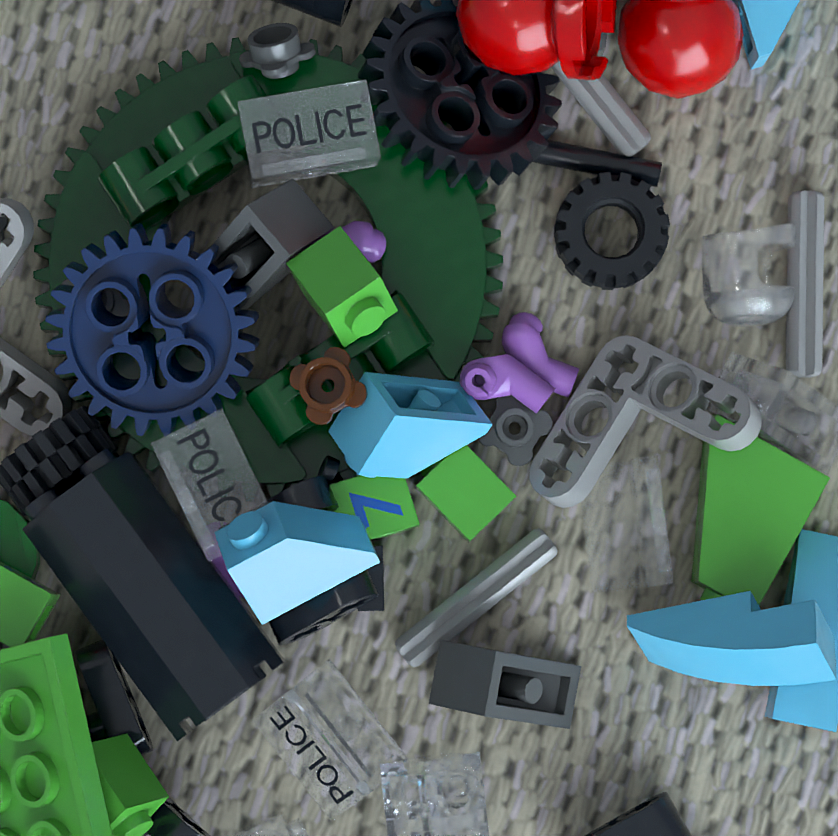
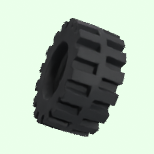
[554,172,670,290]

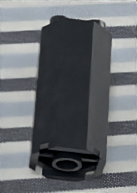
[22,448,286,741]

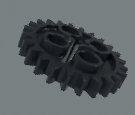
[358,0,562,190]

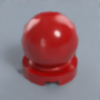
[456,0,616,80]
[616,0,744,99]

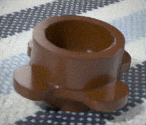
[290,347,367,425]

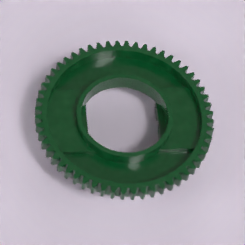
[33,37,503,502]

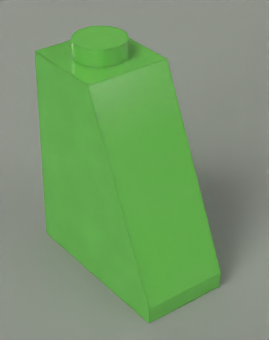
[691,414,830,605]

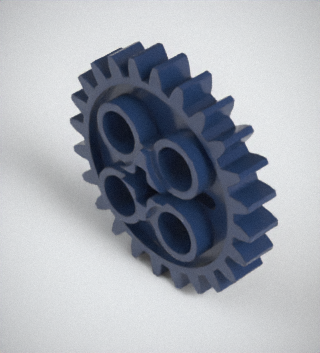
[45,224,260,436]

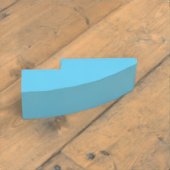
[764,529,838,732]
[627,591,837,686]

